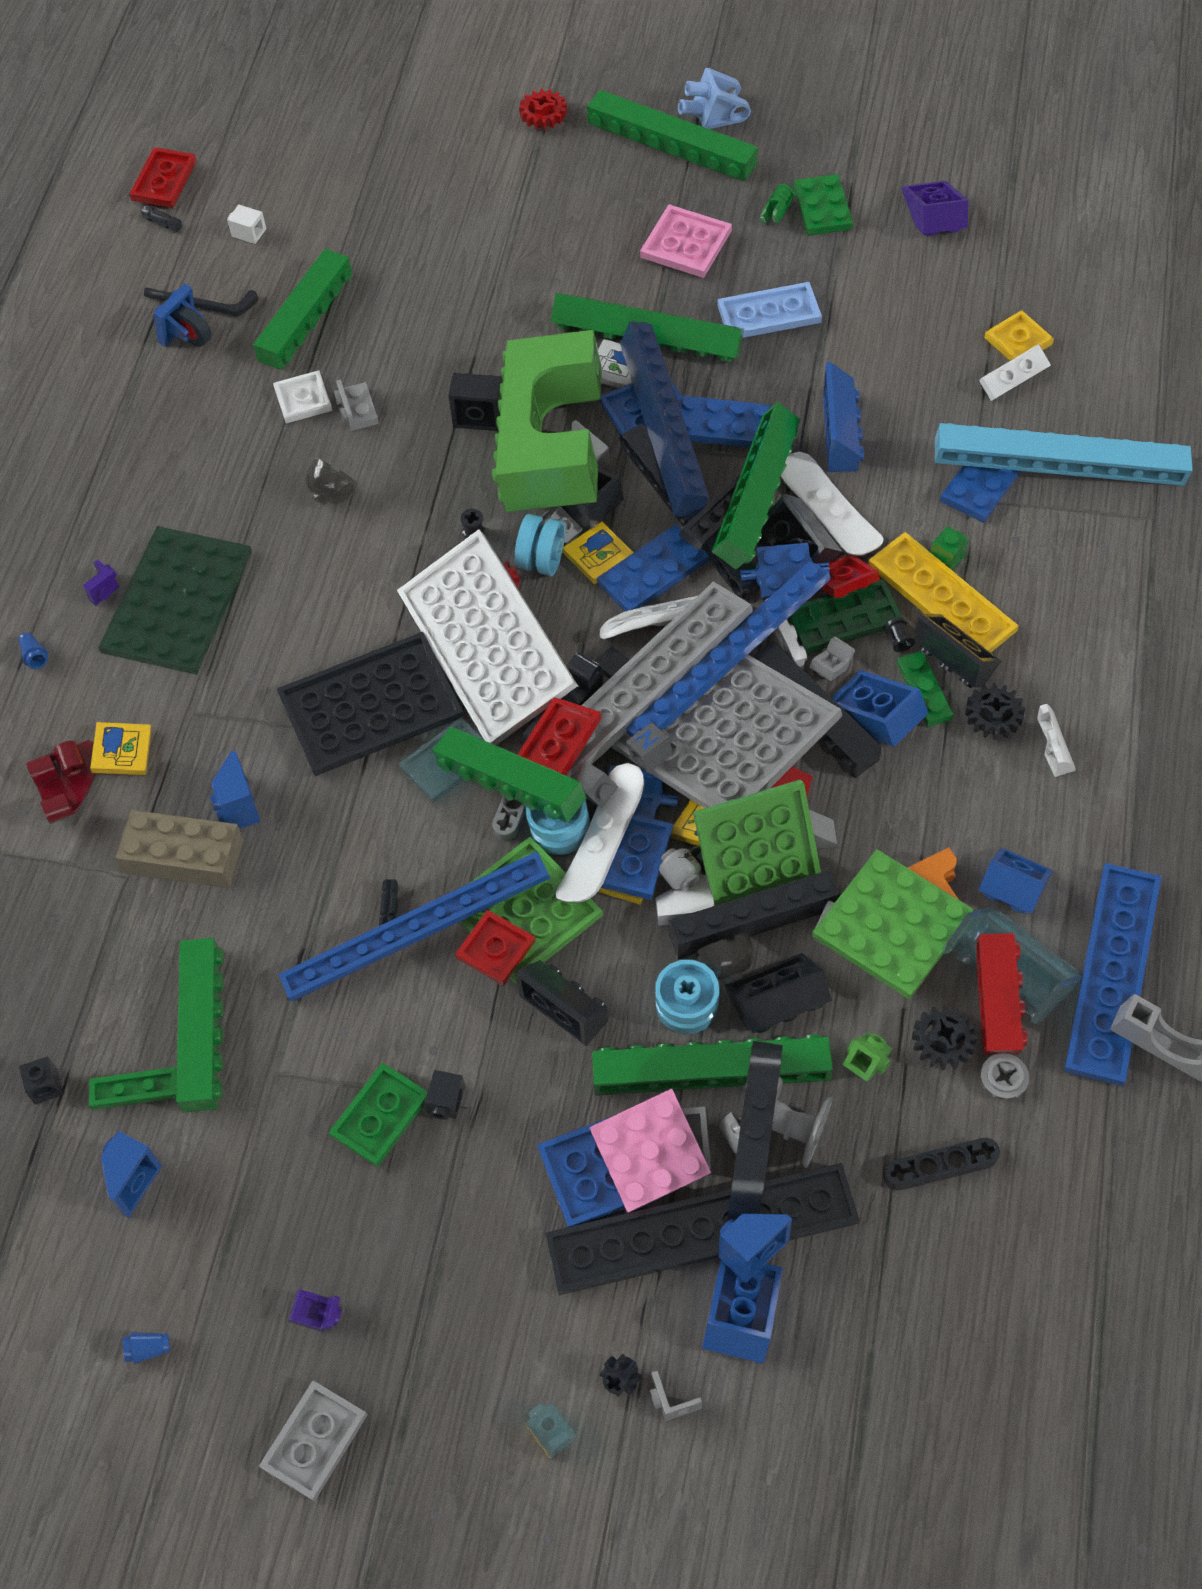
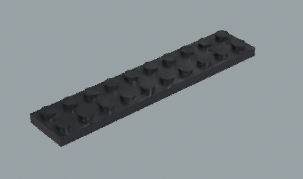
[545,1163,859,1296]

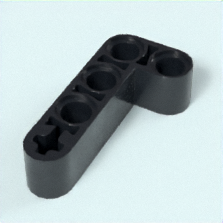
[521,652,603,745]

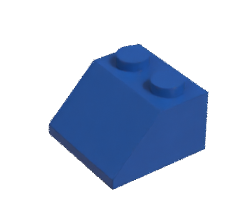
[209,751,261,829]
[979,847,1053,914]
[101,1131,162,1218]
[719,1214,792,1283]

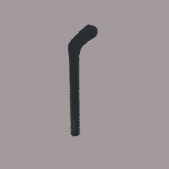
[144,287,258,316]

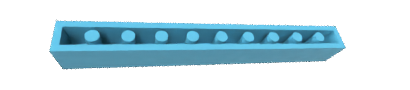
[935,423,1192,486]

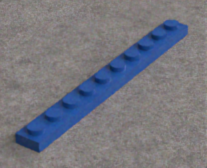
[626,561,830,737]
[279,851,550,1002]

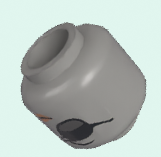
[659,848,701,891]

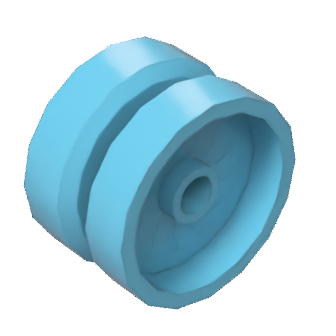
[514,514,565,576]
[526,800,591,855]
[655,960,719,1034]

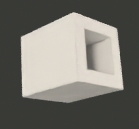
[227,204,266,244]

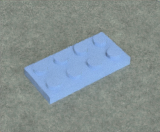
[717,282,822,338]

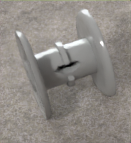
[772,1077,833,1168]

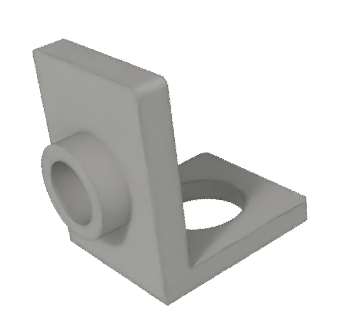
[541,506,582,546]
[649,1371,702,1421]

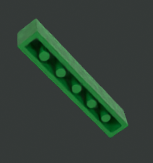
[253,249,352,370]
[432,727,586,823]
[176,938,224,1113]

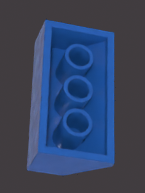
[823,362,864,472]

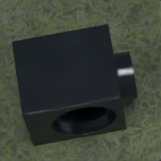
[19,1056,64,1105]
[425,1070,465,1120]

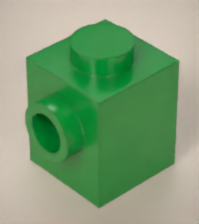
[931,526,969,571]

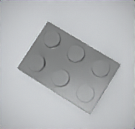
[259,1380,367,1502]

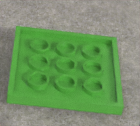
[693,780,821,906]
[459,837,603,985]
[812,849,974,1000]

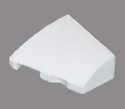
[1037,704,1075,777]
[655,873,714,926]

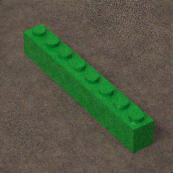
[587,90,758,181]
[551,293,745,362]
[712,402,800,569]
[592,1034,832,1095]

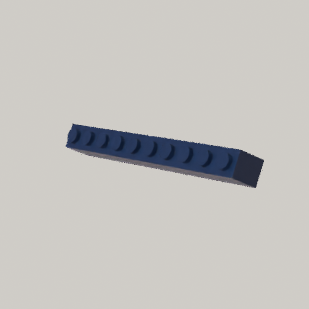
[620,321,709,518]

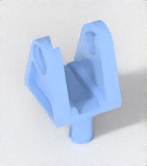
[678,68,751,129]

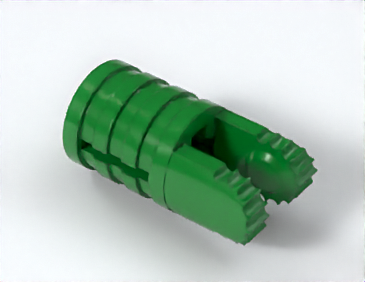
[760,184,795,223]

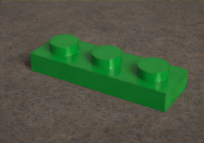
[897,651,953,728]
[89,1066,177,1110]

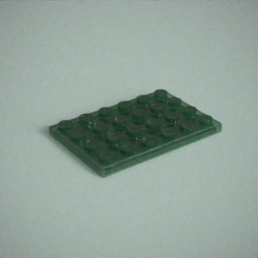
[98,526,252,675]

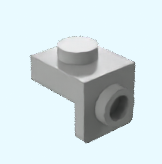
[809,637,855,681]

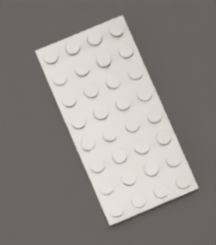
[397,530,578,745]

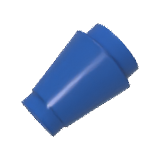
[18,633,48,669]
[123,1332,170,1364]

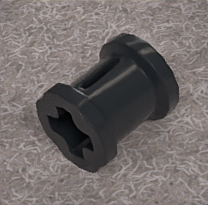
[460,509,485,538]
[884,617,915,652]

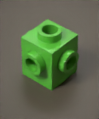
[843,1032,893,1081]

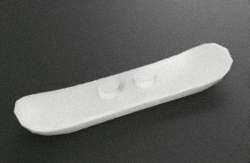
[781,452,884,556]
[600,596,744,639]
[556,763,644,903]

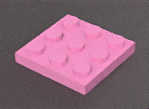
[640,205,732,278]
[589,1089,712,1213]

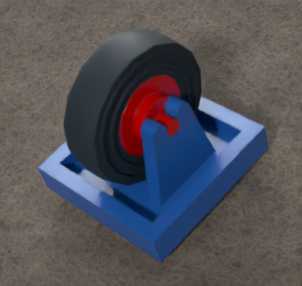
[154,283,212,347]

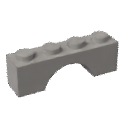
[1110,994,1202,1082]

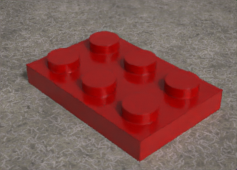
[129,147,197,208]
[517,697,602,775]

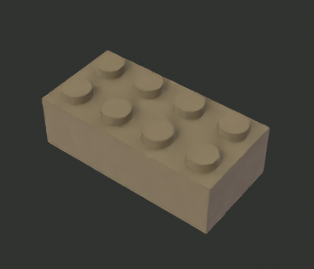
[115,810,244,888]

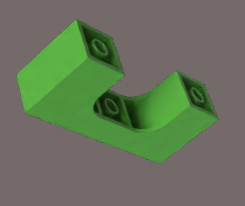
[492,330,602,512]

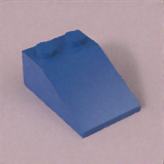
[831,670,928,747]
[702,1260,783,1364]

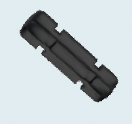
[141,205,182,232]
[379,879,398,926]

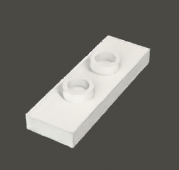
[979,344,1051,401]

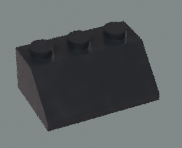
[759,494,842,564]
[914,613,1001,688]
[724,953,832,1034]
[516,960,608,1046]

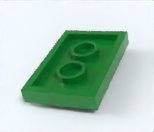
[793,174,853,236]
[328,1062,428,1168]

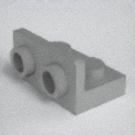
[334,379,379,431]

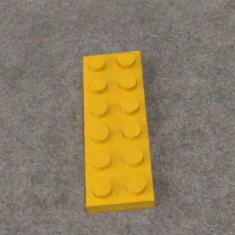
[868,532,1019,652]

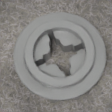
[980,1053,1029,1101]

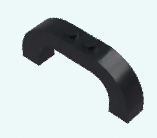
[727,1041,783,1221]

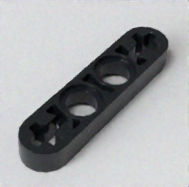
[884,1138,1000,1190]

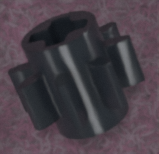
[599,1354,642,1397]

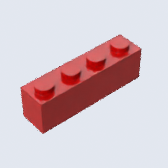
[975,933,1027,1055]

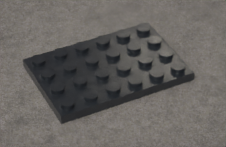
[277,632,464,777]

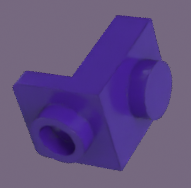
[83,559,119,606]
[288,1289,342,1332]

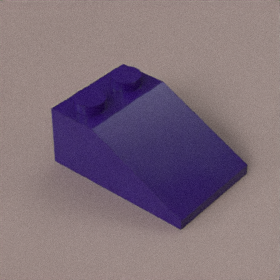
[902,181,968,236]

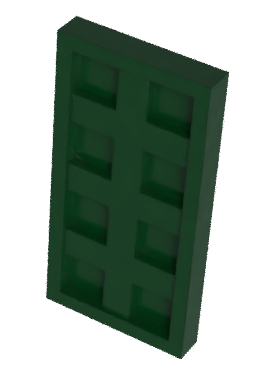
[788,579,902,654]

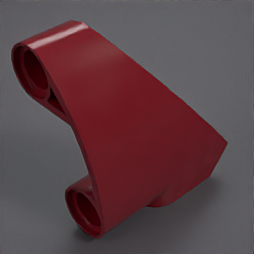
[26,740,96,824]

